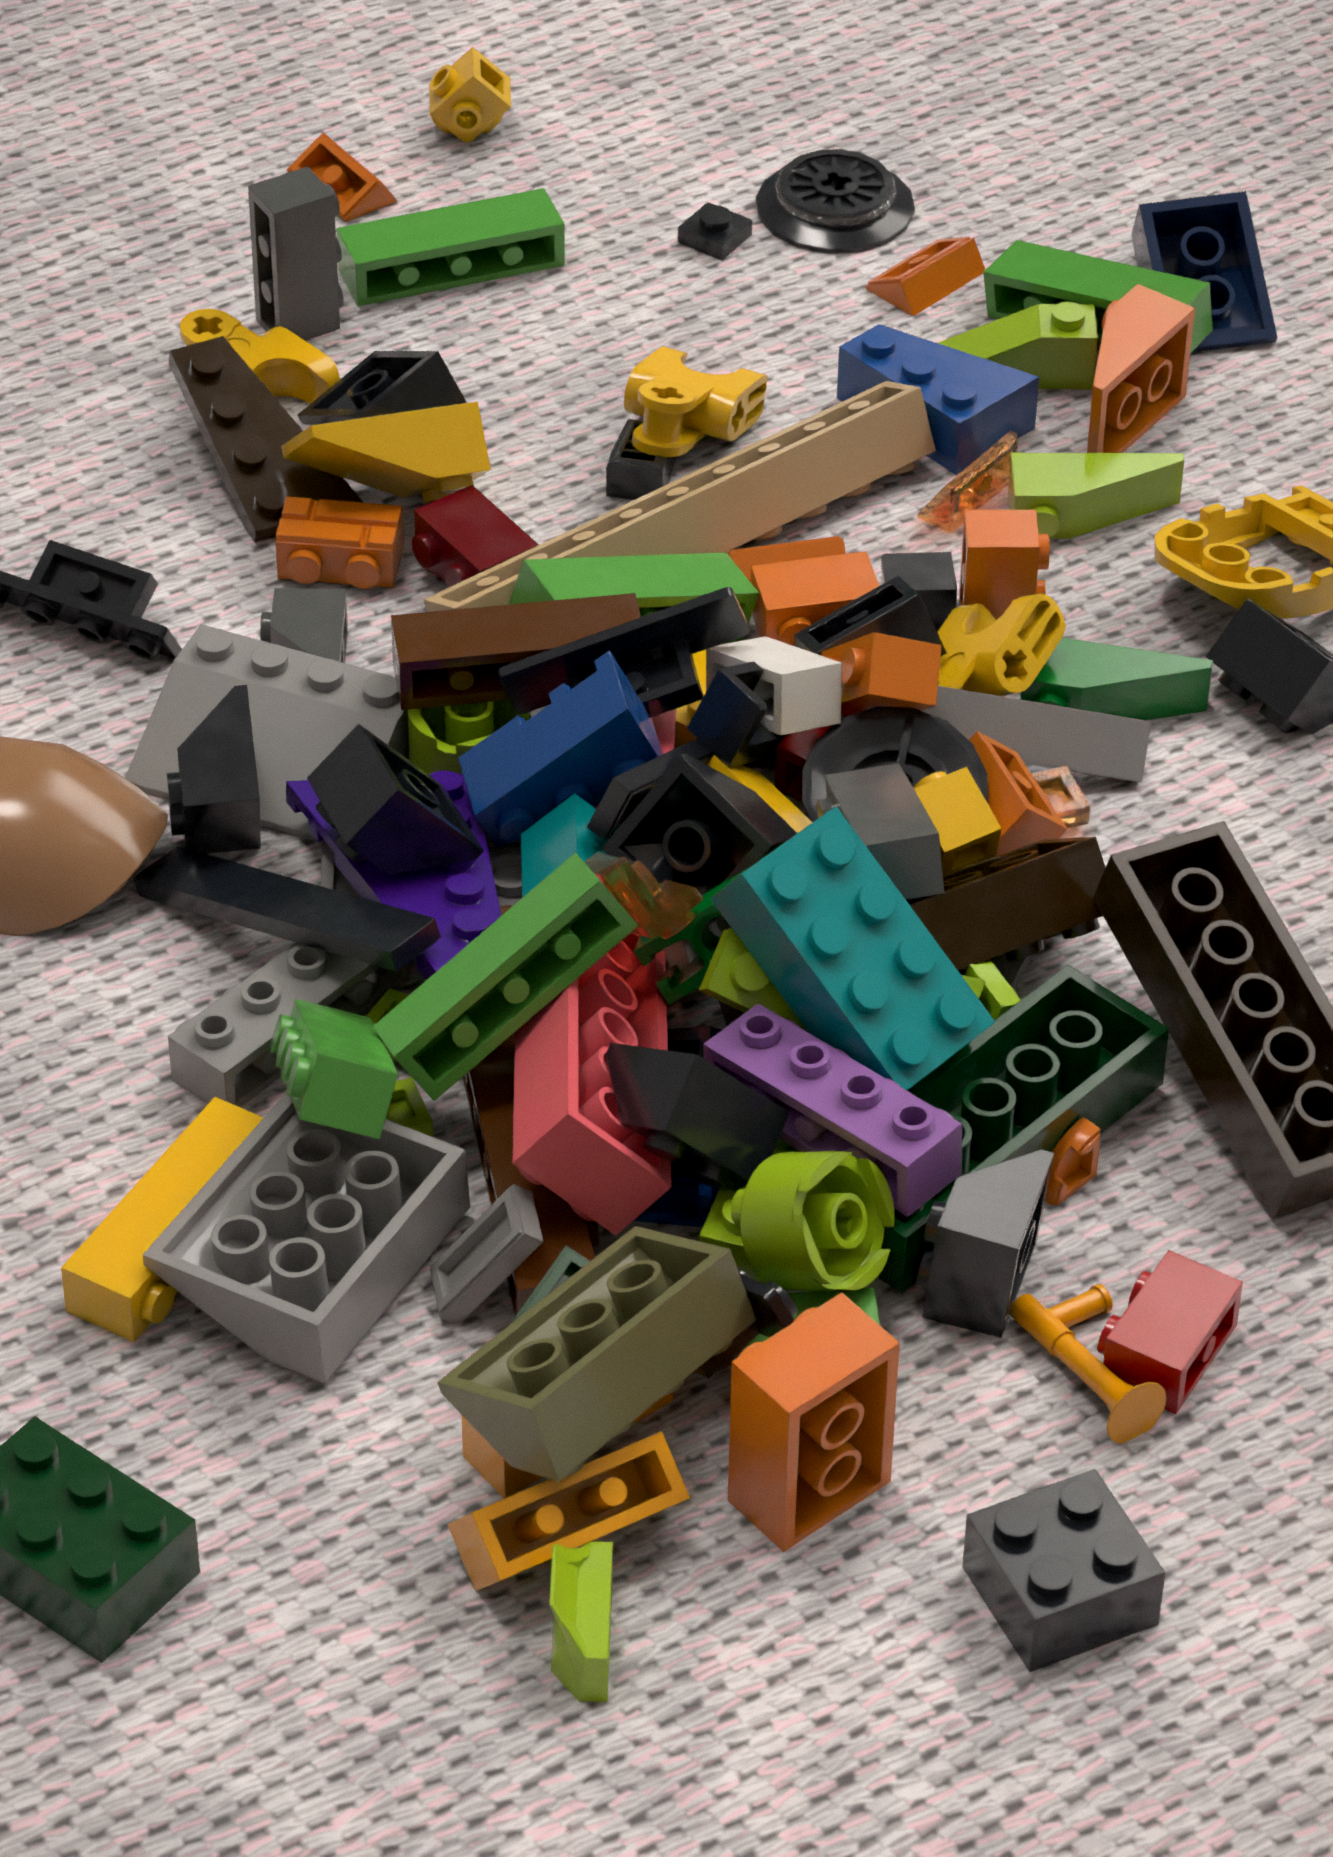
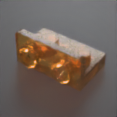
[585,852,704,939]

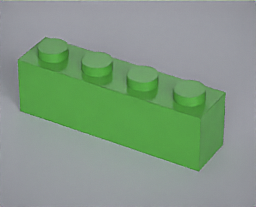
[337,188,565,307]
[983,240,1213,352]
[509,553,759,643]
[373,852,639,1101]
[271,999,398,1139]

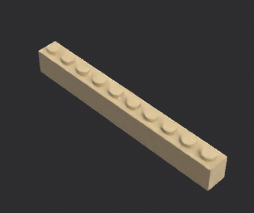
[424,381,936,612]

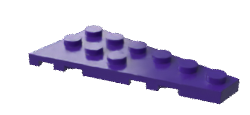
[286,771,501,980]

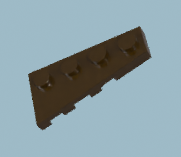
[168,336,363,542]

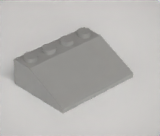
[125,624,409,843]
[142,1092,470,1384]

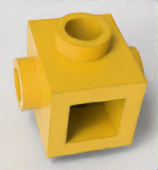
[429,47,511,142]

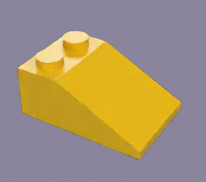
[281,401,491,504]

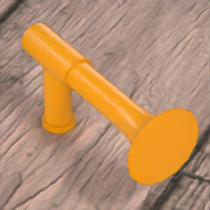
[1010,1284,1166,1444]

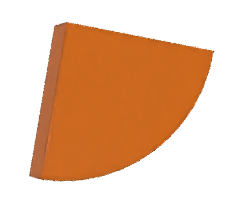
[1045,1117,1101,1206]

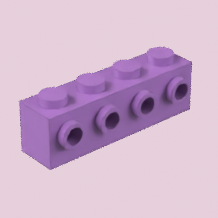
[703,1003,962,1217]

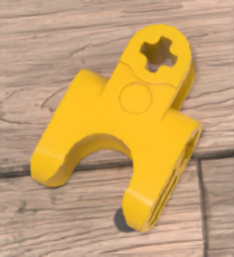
[179,308,340,404]
[624,346,768,457]
[937,594,1066,697]

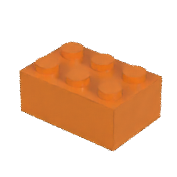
[728,1293,900,1552]

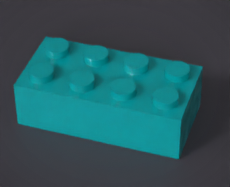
[710,806,995,1091]

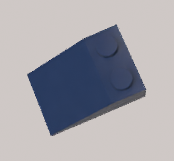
[1131,191,1277,352]

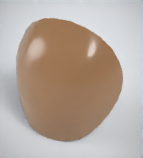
[0,736,168,936]

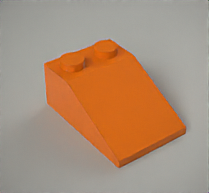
[1087,284,1195,453]

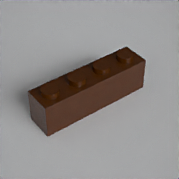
[391,593,641,710]

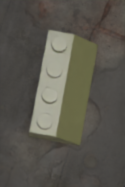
[437,1226,756,1482]

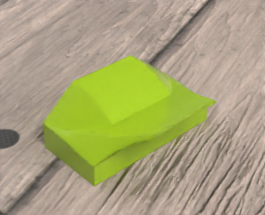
[550,1542,613,1702]

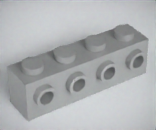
[168,942,409,1107]

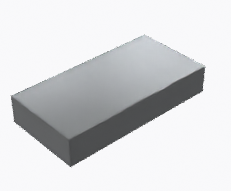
[430,1184,543,1324]

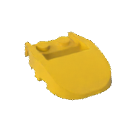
[1154,485,1333,619]

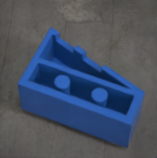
[837,324,1039,475]
[458,650,663,848]

